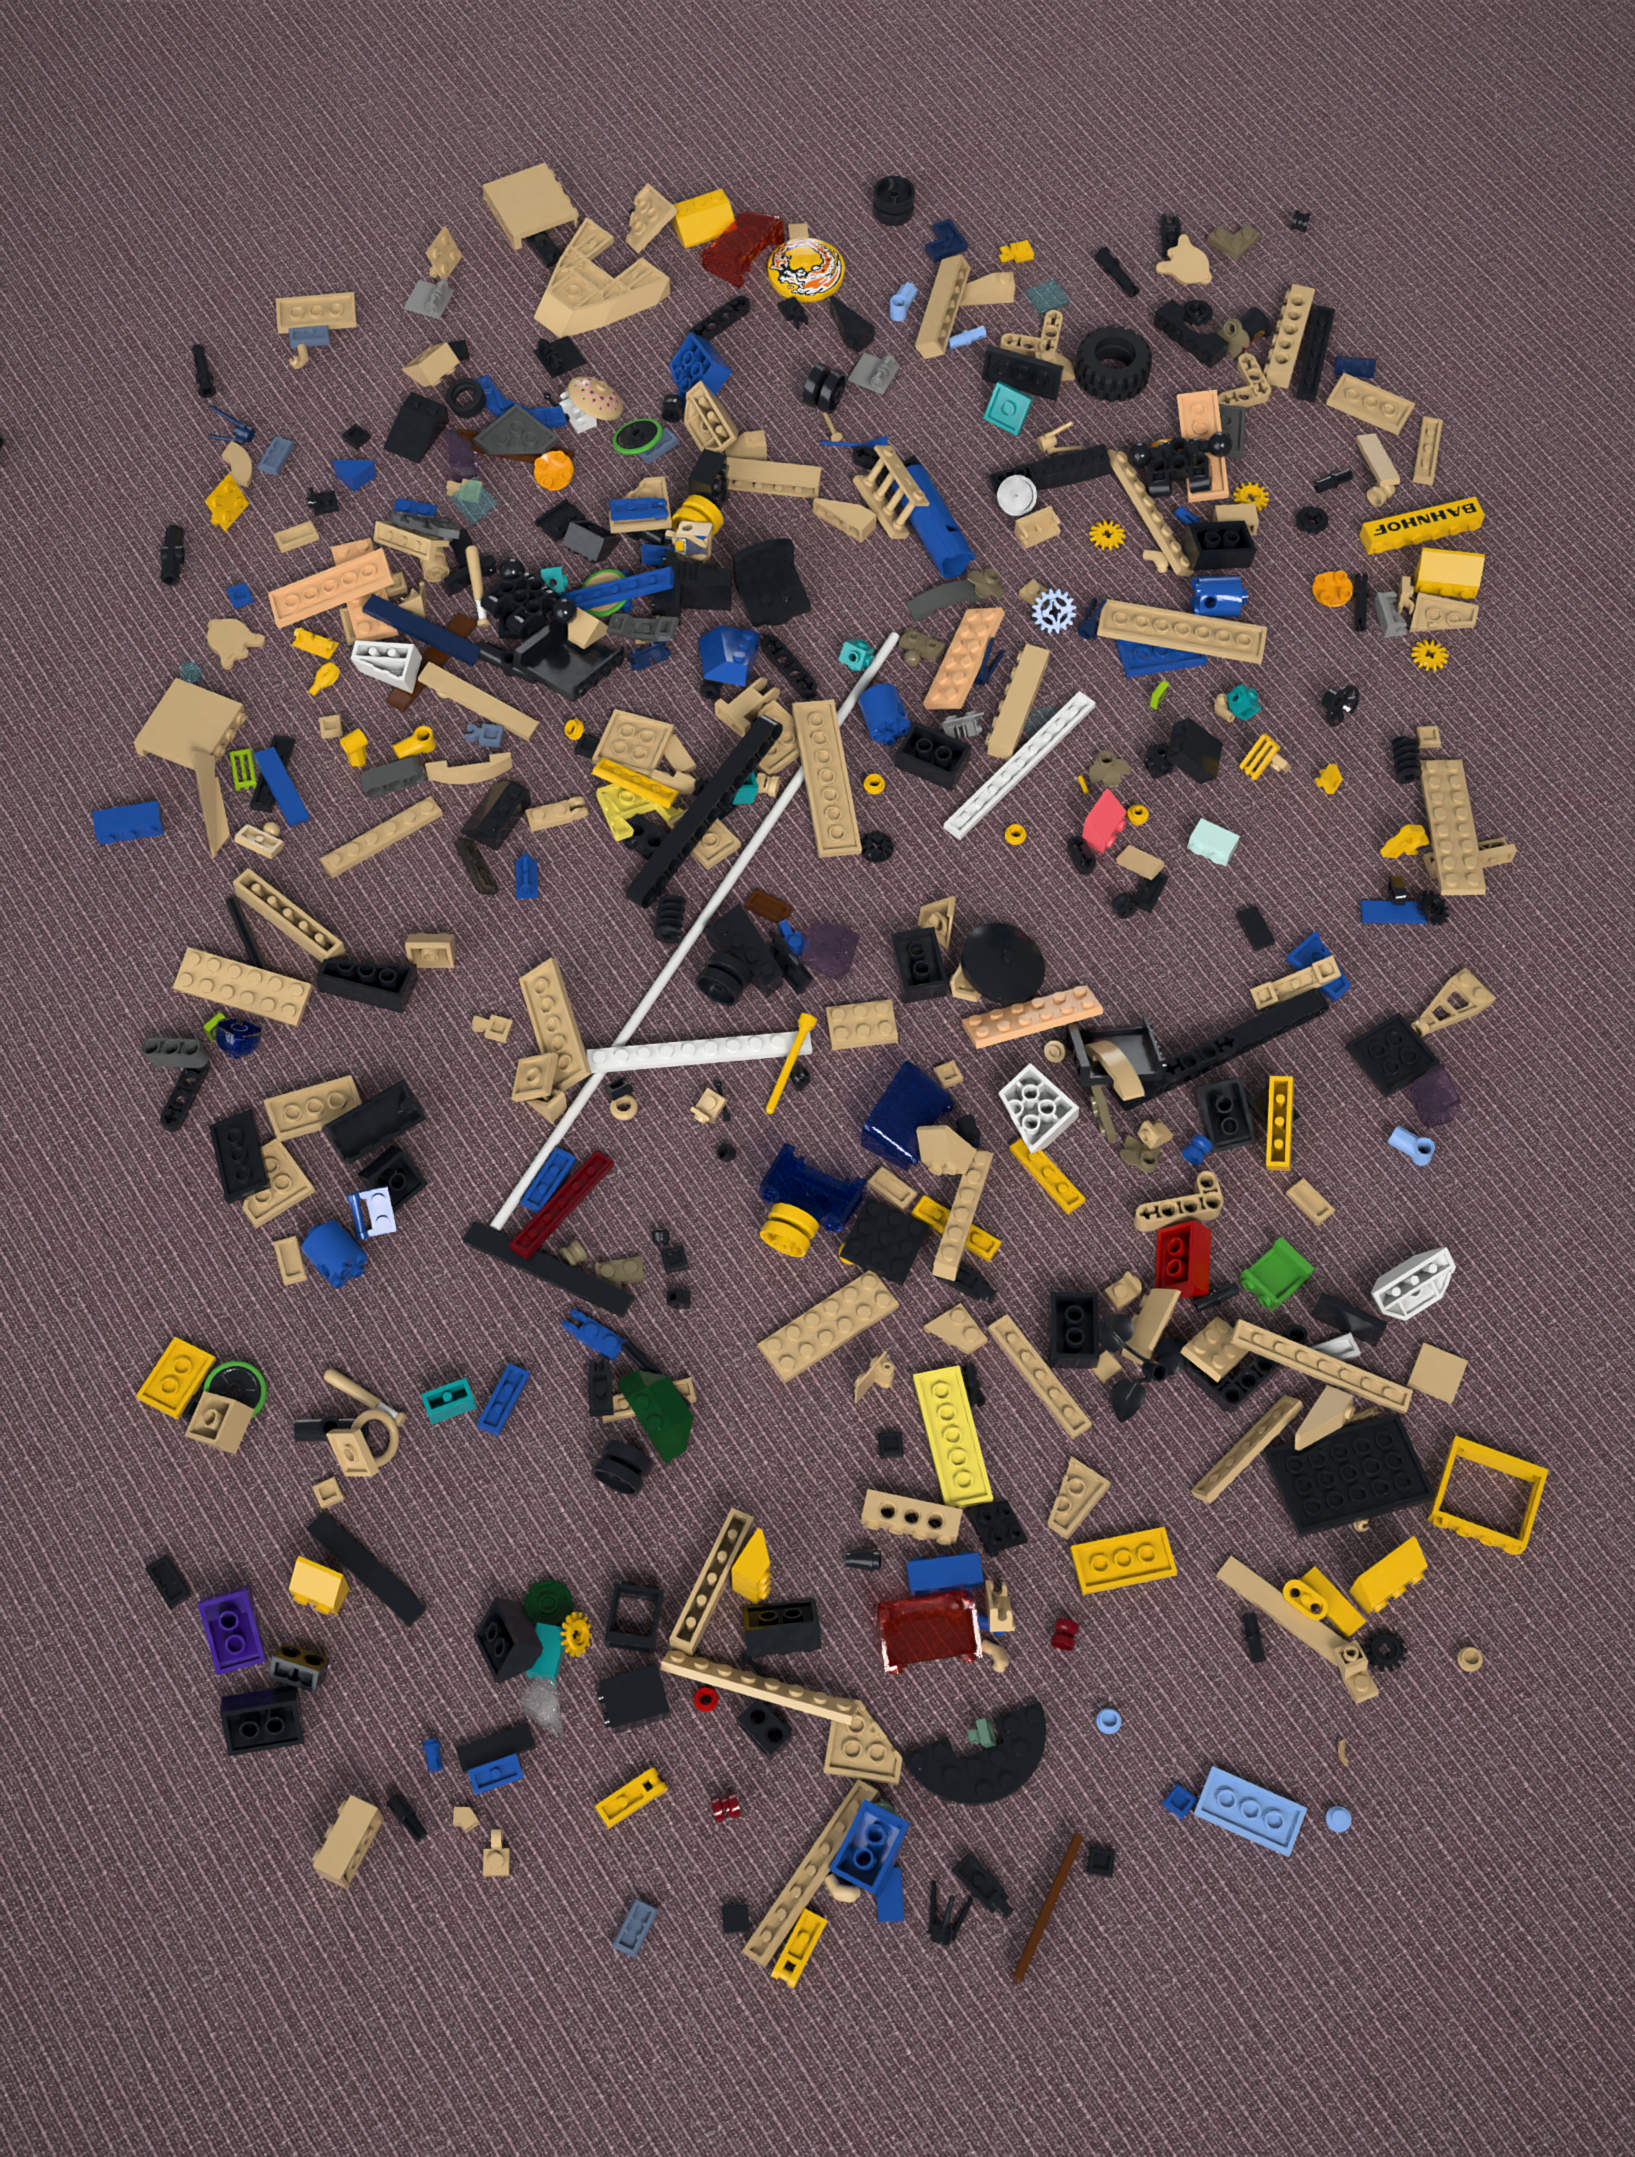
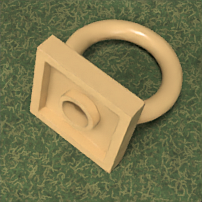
[326,1409,399,1476]

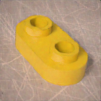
[1283,1580,1328,1621]

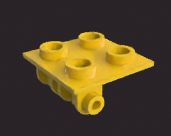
[205,473,249,532]

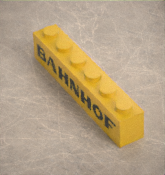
[1359,497,1485,555]

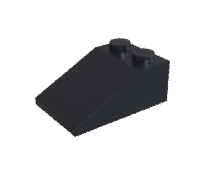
[384,392,449,464]
[891,926,948,1004]
[1192,1077,1257,1153]

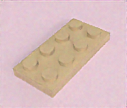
[276,292,357,334]
[1326,373,1416,435]
[263,1075,362,1142]

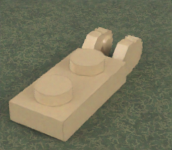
[525,796,588,832]

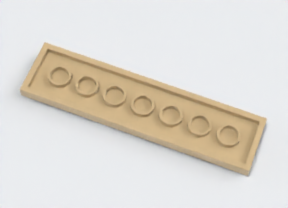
[1097,599,1267,664]
[792,699,862,858]
[1420,759,1486,895]

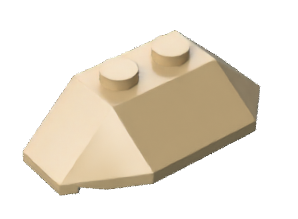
[684,380,739,452]

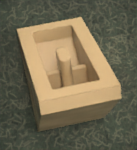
[526,1089,567,1124]

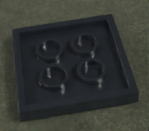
[1345,1012,1441,1098]
[839,1197,930,1286]

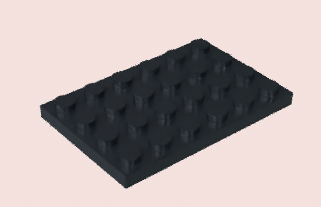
[1263,1413,1436,1538]

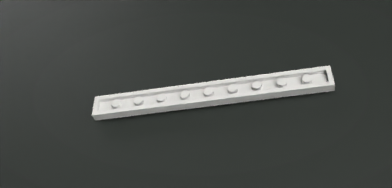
[944,691,1096,840]
[587,1031,812,1074]

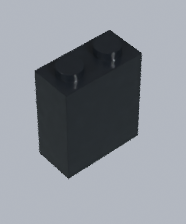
[1167,718,1223,784]
[596,1664,671,1734]

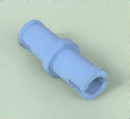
[947,325,987,350]

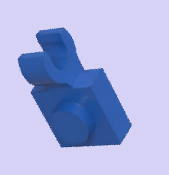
[778,919,810,957]

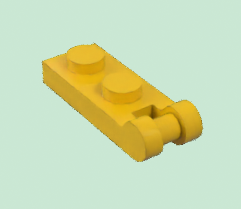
[595,1767,669,1829]
[771,1909,828,1988]

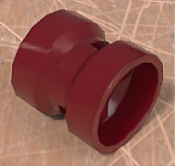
[1050,1618,1080,1651]
[710,1792,741,1823]

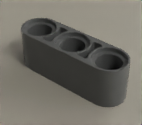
[360,757,425,798]
[141,1038,210,1068]

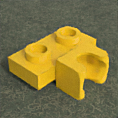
[1380,824,1429,858]

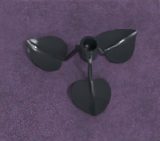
[1098,1313,1188,1423]

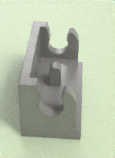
[1373,592,1407,638]

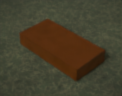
[744,888,793,926]

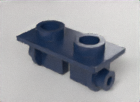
[1334,356,1377,378]
[626,641,671,672]

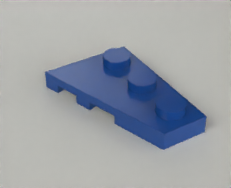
[1286,930,1351,1003]

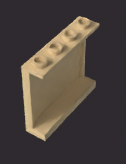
[482,163,579,250]
[133,678,246,770]

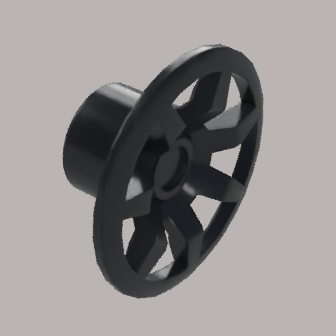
[1322,685,1360,727]

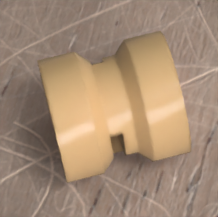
[1367,482,1395,507]
[756,772,780,797]

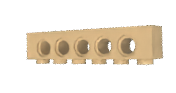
[1263,284,1315,389]

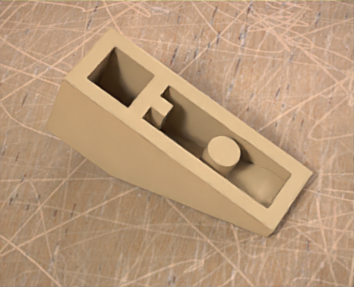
[959,272,1015,306]
[813,498,877,543]
[1295,1385,1355,1450]

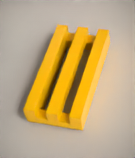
[1239,734,1281,780]

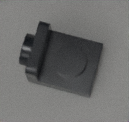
[307,487,339,516]

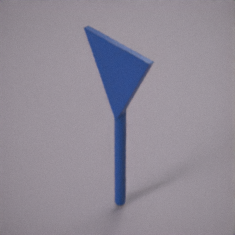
[820,435,888,450]

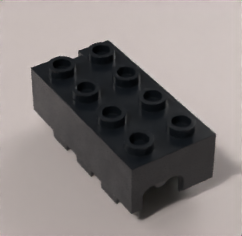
[321,1080,427,1167]

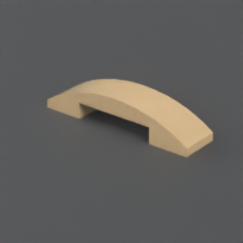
[425,752,513,784]
[1250,955,1341,1010]
[1084,1040,1144,1101]

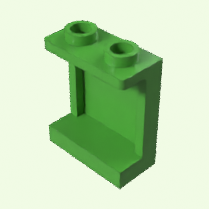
[1239,1237,1315,1312]

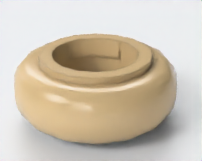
[610,1094,638,1120]

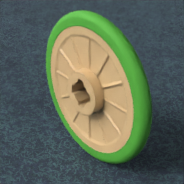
[581,569,627,617]

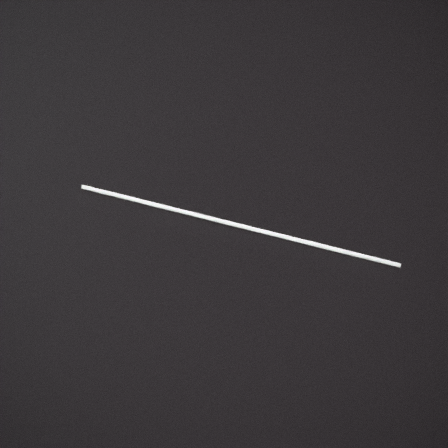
[490,632,900,1232]

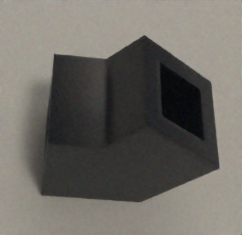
[667,1288,691,1309]

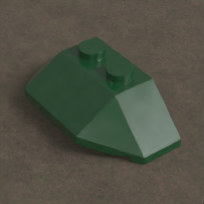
[616,1370,694,1464]

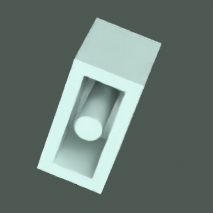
[1187,818,1240,866]

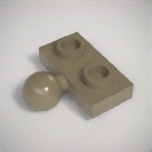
[898,628,945,667]

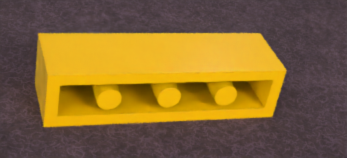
[1266,1076,1294,1171]

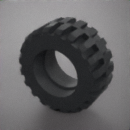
[1075,325,1152,402]

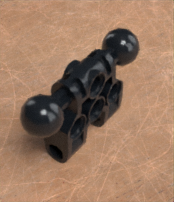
[1128,432,1233,498]
[480,558,577,639]

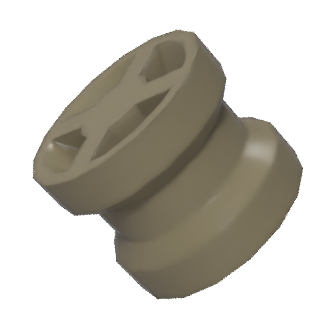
[559,1239,588,1268]

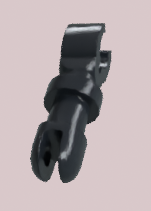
[963,1362,985,1408]

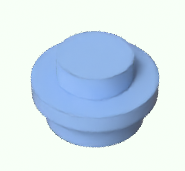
[1096,1708,1121,1734]
[1325,1806,1351,1832]

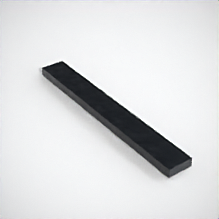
[462,1222,635,1318]

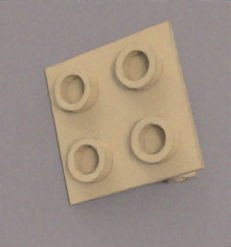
[426,226,462,280]
[854,1351,894,1403]

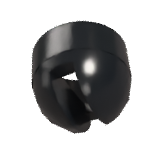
[716,1143,737,1162]
[651,1230,670,1247]

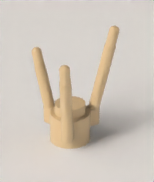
[1037,421,1083,454]

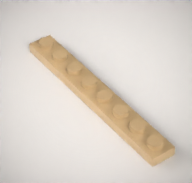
[1108,449,1194,577]
[1230,1319,1413,1414]
[660,1650,858,1725]
[742,1779,881,1968]

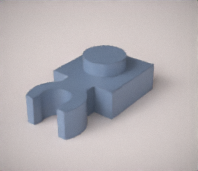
[465,723,504,748]

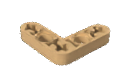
[1000,310,1063,357]
[1218,353,1271,407]

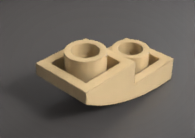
[651,769,697,794]

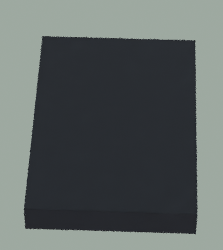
[1311,1292,1388,1347]

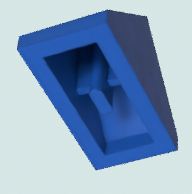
[333,460,376,492]

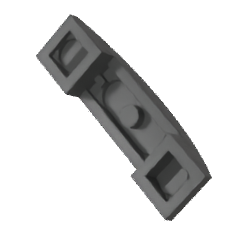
[906,580,990,621]
[606,613,679,642]

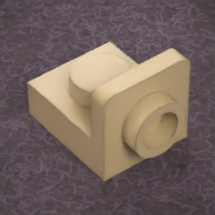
[690,1088,728,1124]
[1137,1118,1173,1150]
[1103,1271,1142,1311]

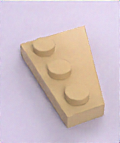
[1409,592,1479,632]
[1048,1456,1111,1540]

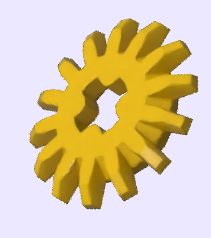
[1233,482,1269,511]
[1089,520,1126,551]
[1411,640,1449,671]
[560,1612,592,1657]

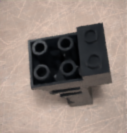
[651,549,732,625]

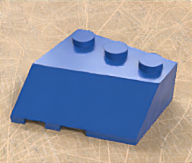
[669,332,732,413]
[698,625,760,687]

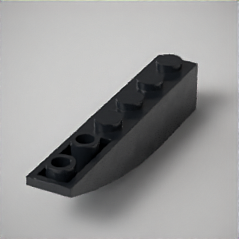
[988,444,1110,493]

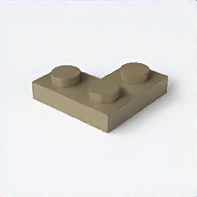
[1207,224,1261,261]
[1089,1085,1117,1143]
[594,1256,644,1310]

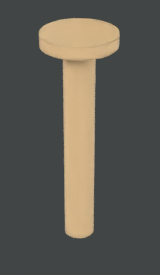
[823,413,842,442]

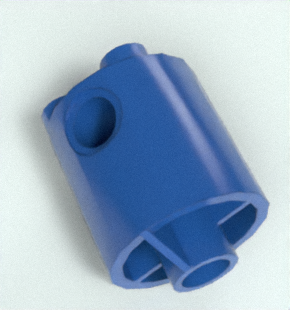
[1190,575,1248,617]
[858,683,911,746]
[301,1220,368,1289]

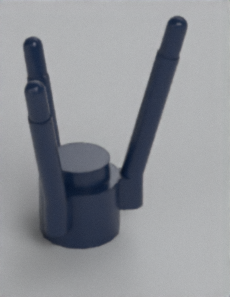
[209,405,255,445]
[1077,598,1107,640]
[973,637,1005,685]

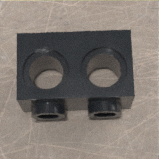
[623,814,669,861]
[268,1643,330,1693]
[736,1699,793,1761]

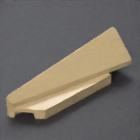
[192,750,230,858]

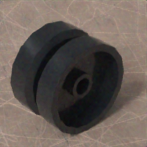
[873,175,915,226]
[802,363,847,414]
[695,951,752,1006]
[591,1440,654,1496]

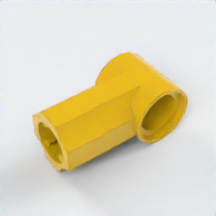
[392,726,436,760]
[339,728,368,767]

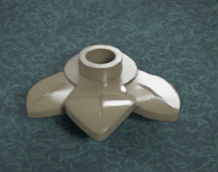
[1218,318,1250,359]
[967,568,1004,599]
[1089,751,1131,789]
[1119,1135,1160,1173]

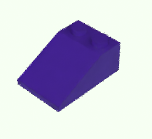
[198,1585,266,1675]

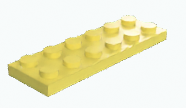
[913,1365,993,1509]

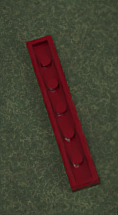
[509,1150,615,1260]

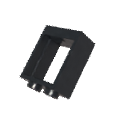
[604,1581,664,1654]

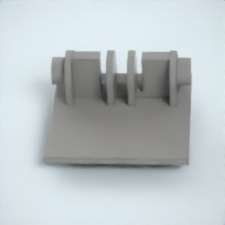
[403,279,455,319]
[847,352,900,395]
[936,711,984,740]

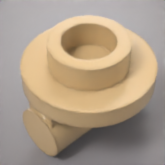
[1044,1040,1069,1062]

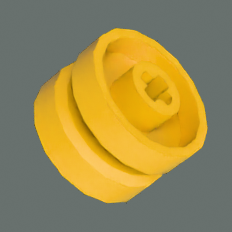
[671,494,724,538]
[759,1203,819,1258]

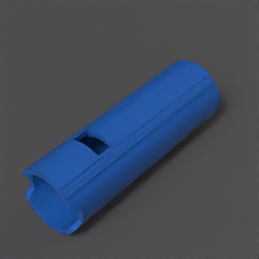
[891,465,976,579]

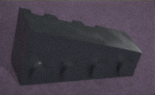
[707,903,783,998]
[316,959,418,1014]

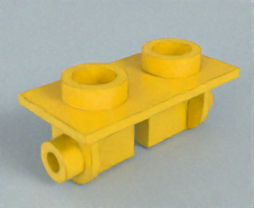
[292,627,339,660]

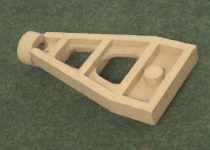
[1411,968,1496,1038]

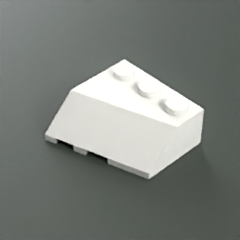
[998,1063,1079,1154]

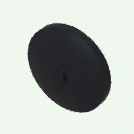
[960,923,1045,1005]

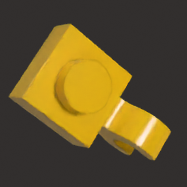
[999,240,1034,263]

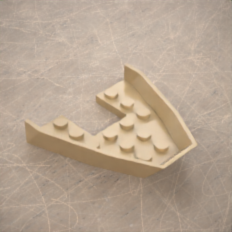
[533,217,670,338]

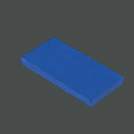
[1116,640,1207,678]

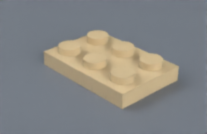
[666,809,741,871]
[825,999,898,1050]
[1180,1316,1250,1382]

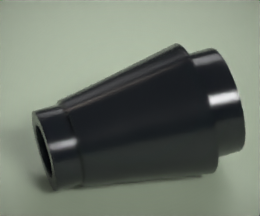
[845,1548,882,1572]

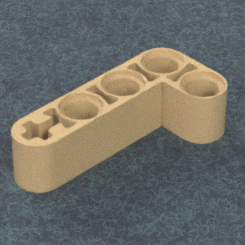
[1133,1171,1224,1232]

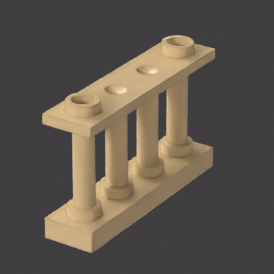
[852,445,930,539]

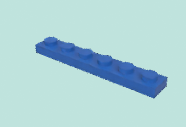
[560,566,674,611]

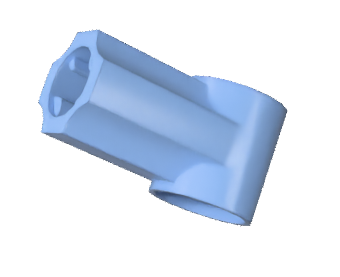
[889,282,917,321]
[1388,1126,1435,1166]

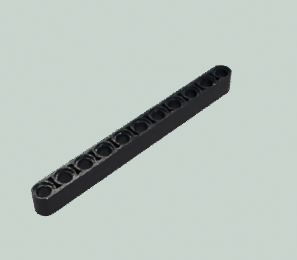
[626,715,783,909]
[1112,988,1330,1111]

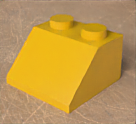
[289,1556,350,1615]

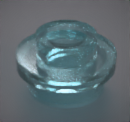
[180,662,202,683]

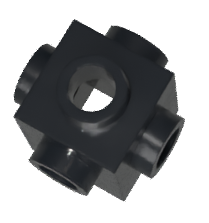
[1144,742,1174,779]

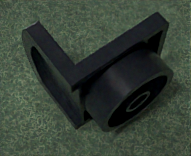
[733,539,811,627]

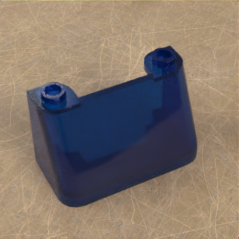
[861,1060,955,1172]
[759,1143,868,1233]

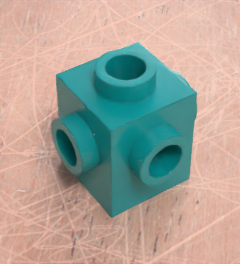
[540,566,569,596]
[839,638,875,671]
[1226,684,1262,721]

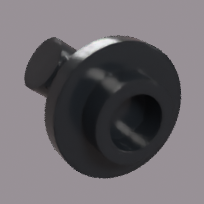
[789,1065,810,1092]

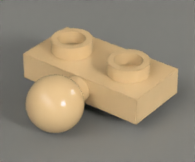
[235,822,284,859]

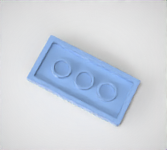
[1193,1766,1307,1857]

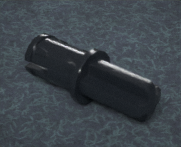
[1313,469,1353,494]
[1193,1282,1239,1313]
[1242,1612,1267,1663]
[386,1794,427,1842]

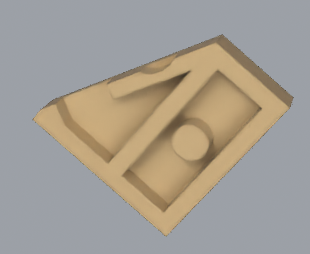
[924,1303,988,1355]

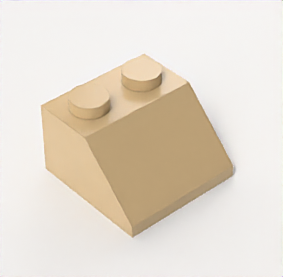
[402,342,460,387]
[405,932,456,968]
[916,1125,977,1176]
[184,1391,254,1454]

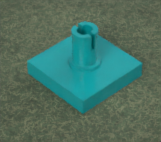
[983,381,1034,436]

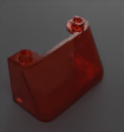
[701,211,785,289]
[873,1590,983,1674]

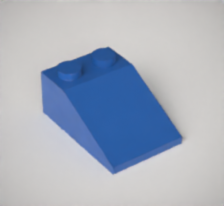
[829,1799,910,1897]

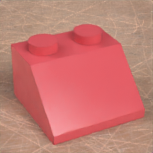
[1082,788,1127,854]

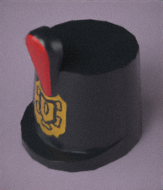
[1233,307,1272,351]

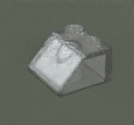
[519,1676,565,1742]

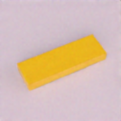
[1299,1566,1367,1639]

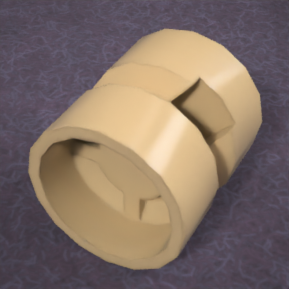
[419,547,450,582]

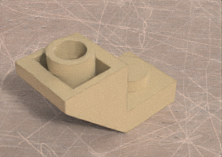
[1334,1640,1379,1704]

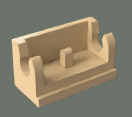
[1014,506,1061,549]
[985,1580,1015,1632]

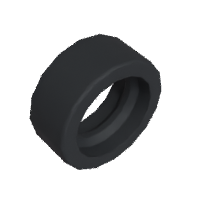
[446,378,486,418]

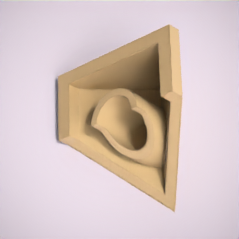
[394,581,427,620]
[568,607,608,649]
[918,896,956,950]

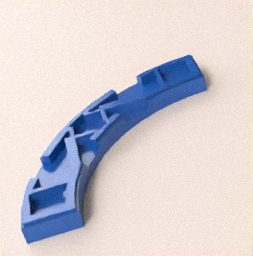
[473,375,567,428]

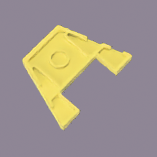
[596,784,684,841]

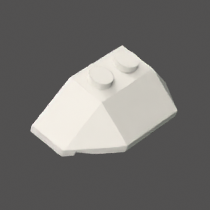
[1371,1246,1456,1321]

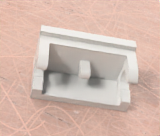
[559,391,597,434]

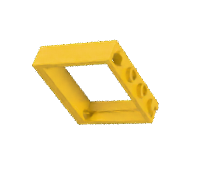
[1427,1436,1548,1555]

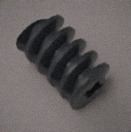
[1391,736,1422,784]
[653,895,686,944]

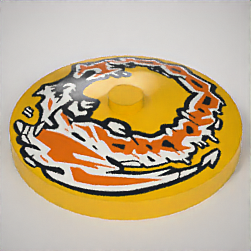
[768,238,845,302]

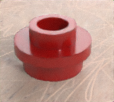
[693,1687,718,1712]

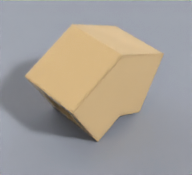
[453,1807,480,1833]

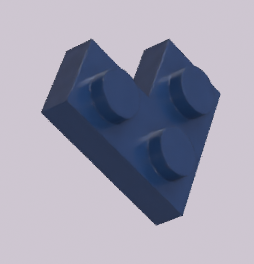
[925,218,968,263]

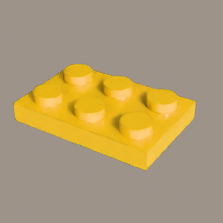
[136,1337,217,1420]

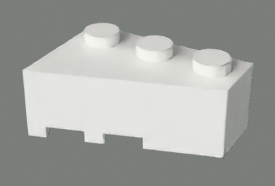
[351,640,422,693]

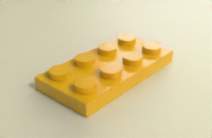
[1070,1527,1178,1595]

